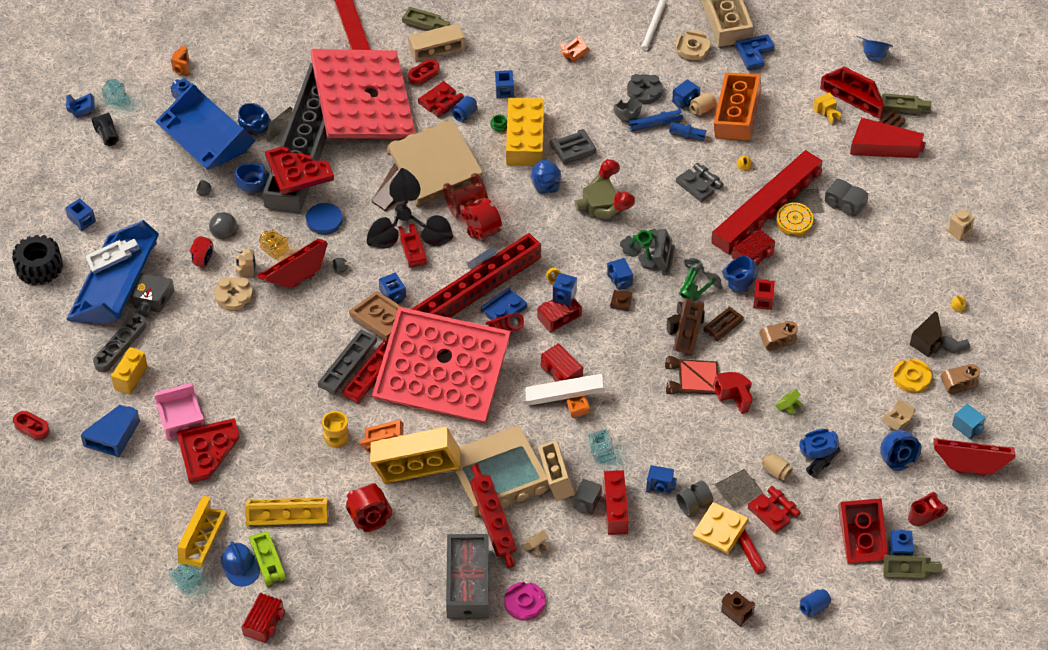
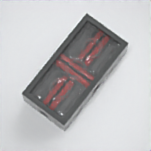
[446,534,489,618]

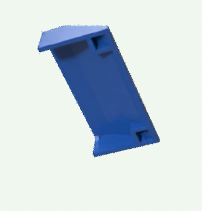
[156,83,256,170]
[66,220,159,324]

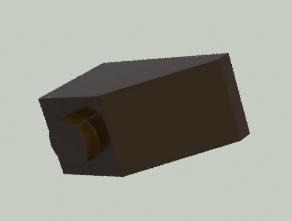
[910,311,942,357]

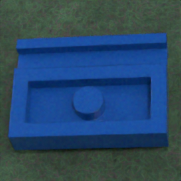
[481,288,527,320]

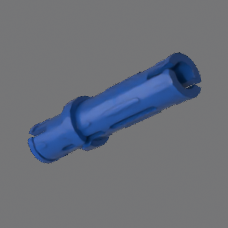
[628,109,683,131]

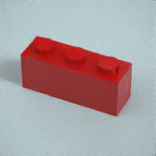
[603,470,629,535]

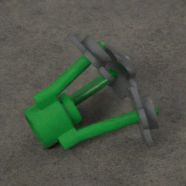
[620,229,660,268]
[679,258,722,300]

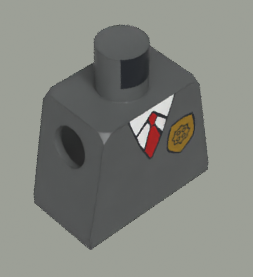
[133,273,174,317]

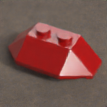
[820,66,884,120]
[257,238,328,288]
[933,438,1016,476]

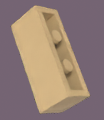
[408,23,465,62]
[538,439,575,501]

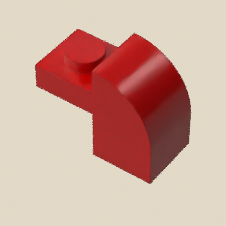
[713,372,753,414]

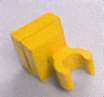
[813,92,841,124]

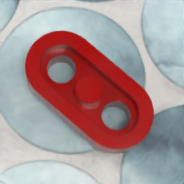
[408,59,440,85]
[13,411,50,440]

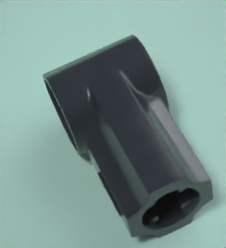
[91,112,119,147]

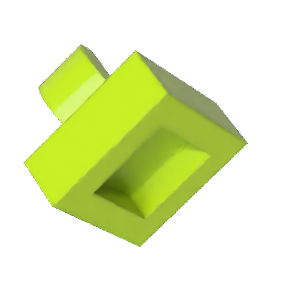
[775,389,802,415]

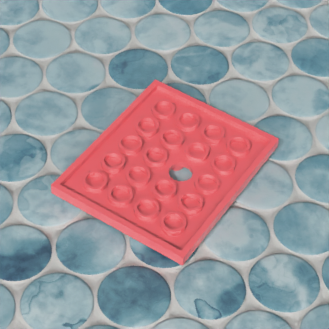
[310,49,416,139]
[372,307,511,424]

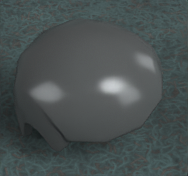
[614,98,642,121]
[209,212,238,239]

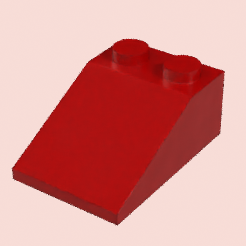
[838,498,888,563]

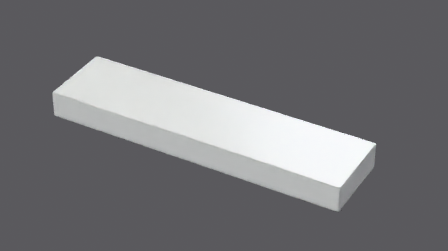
[526,374,604,406]

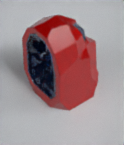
[189,236,214,267]

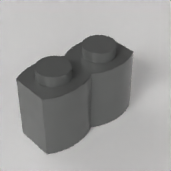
[824,179,868,216]

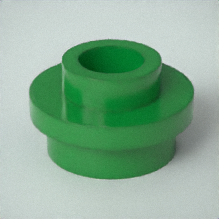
[490,114,507,131]

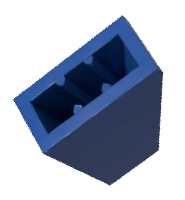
[81,405,140,457]

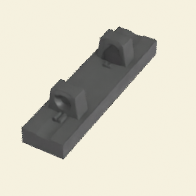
[318,329,377,395]

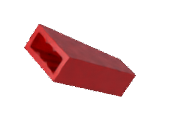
[850,117,926,158]

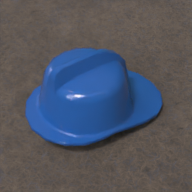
[856,36,893,61]
[221,541,259,587]

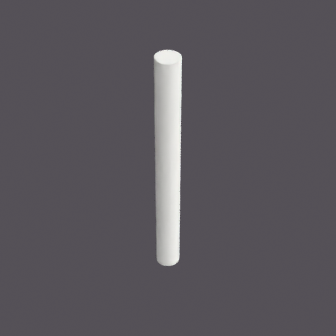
[641,0,666,51]

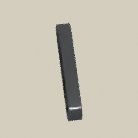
[93,314,146,372]

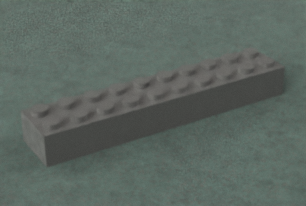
[263,63,327,213]

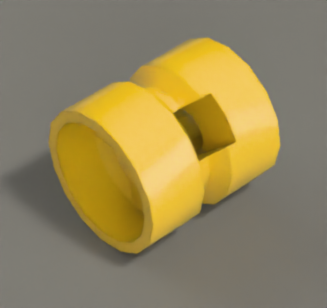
[322,411,349,448]

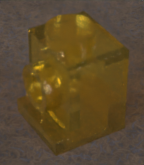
[259,229,289,260]

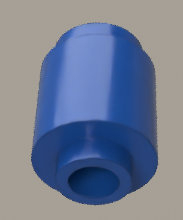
[452,96,478,122]
[799,589,831,617]

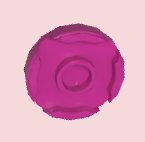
[504,582,545,620]

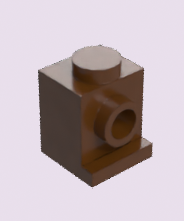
[721,591,755,627]

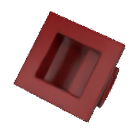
[753,279,775,310]

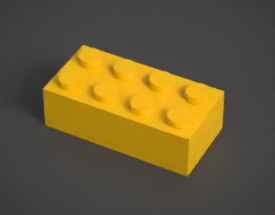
[506,98,544,166]
[370,427,460,484]

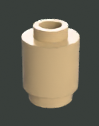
[690,93,717,116]
[762,453,793,481]

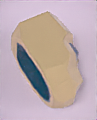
[235,248,256,277]

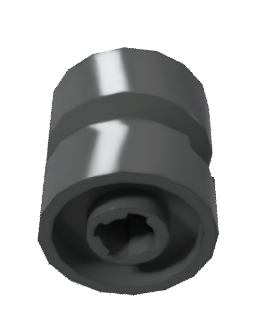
[676,480,714,516]

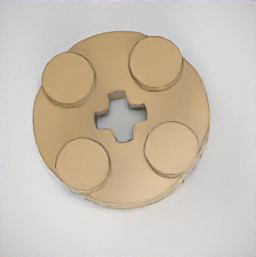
[675,30,710,61]
[214,277,253,311]

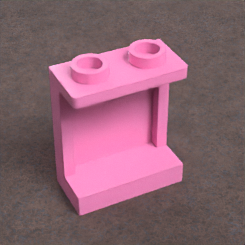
[154,383,205,440]

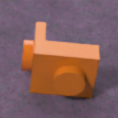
[559,36,590,62]
[171,46,190,76]

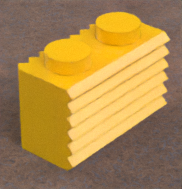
[111,347,148,394]

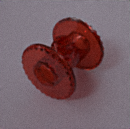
[443,173,488,218]

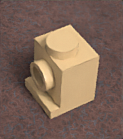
[946,209,975,241]

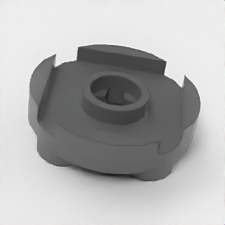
[627,74,662,104]

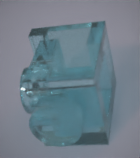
[102,79,128,108]
[588,429,616,464]
[168,564,203,594]

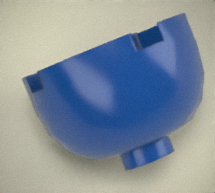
[880,430,922,471]

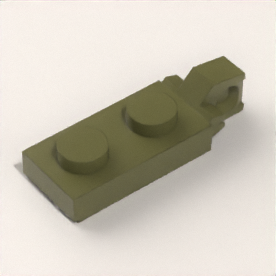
[402,7,450,30]
[882,93,932,114]
[883,555,942,578]

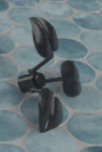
[366,168,454,248]

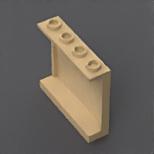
[386,119,483,207]

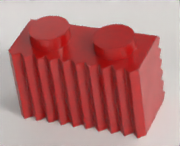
[732,229,775,266]
[537,298,582,332]
[540,343,584,382]
[241,593,285,643]

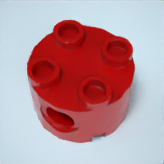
[461,198,502,240]
[346,483,392,532]

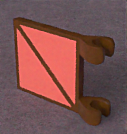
[665,356,718,394]

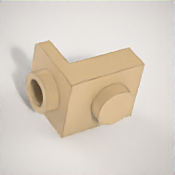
[882,399,916,430]

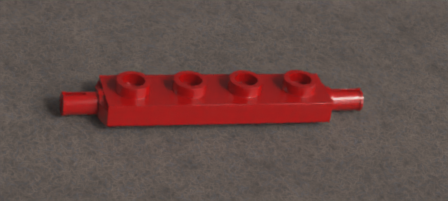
[470,464,517,568]

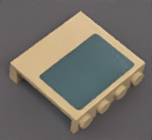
[454,425,549,517]

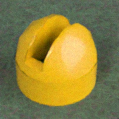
[737,156,752,171]
[546,268,561,284]
[951,296,967,312]

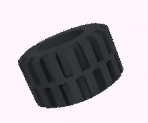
[12,235,63,285]

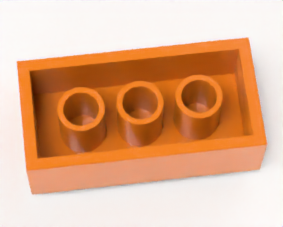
[714,72,762,141]

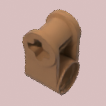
[759,321,798,351]
[940,364,980,395]

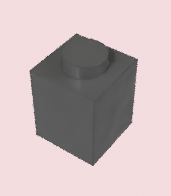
[574,479,602,514]

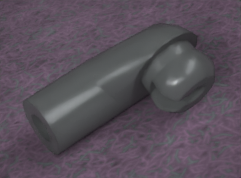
[940,336,970,353]

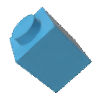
[952,403,986,439]

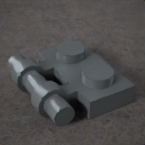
[676,162,724,203]

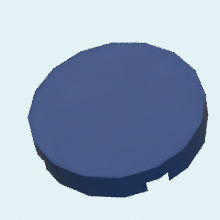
[306,203,343,235]
[799,429,839,459]

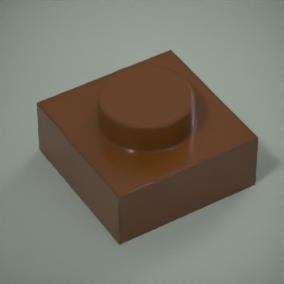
[610,290,633,311]

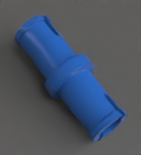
[669,122,707,141]

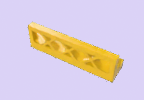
[177,496,226,567]
[245,497,328,525]

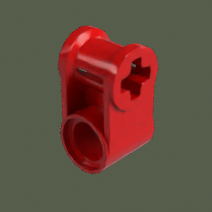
[485,313,524,332]
[908,492,948,526]

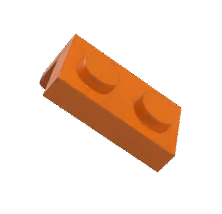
[359,420,404,453]

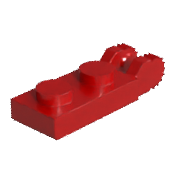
[398,223,427,268]

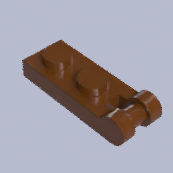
[673,298,704,355]

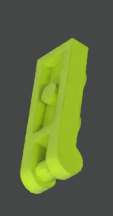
[249,531,286,587]

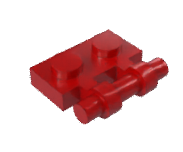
[418,81,464,117]
[748,486,801,534]

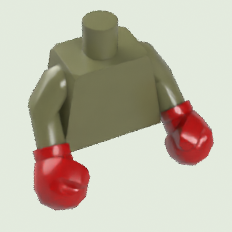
[575,159,635,220]

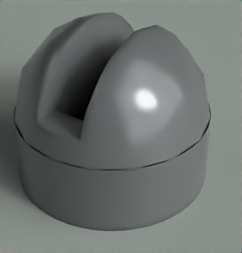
[196,179,211,195]
[333,258,348,273]

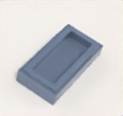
[467,247,496,269]

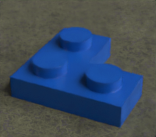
[735,34,774,70]

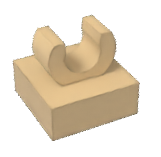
[521,530,549,556]

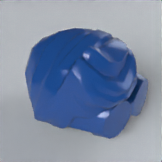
[238,103,271,134]
[530,160,561,194]
[234,163,269,193]
[722,256,758,293]

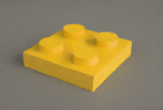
[692,502,749,554]

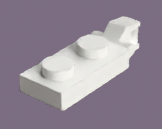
[86,239,140,274]

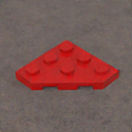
[265,146,334,195]
[177,418,240,483]

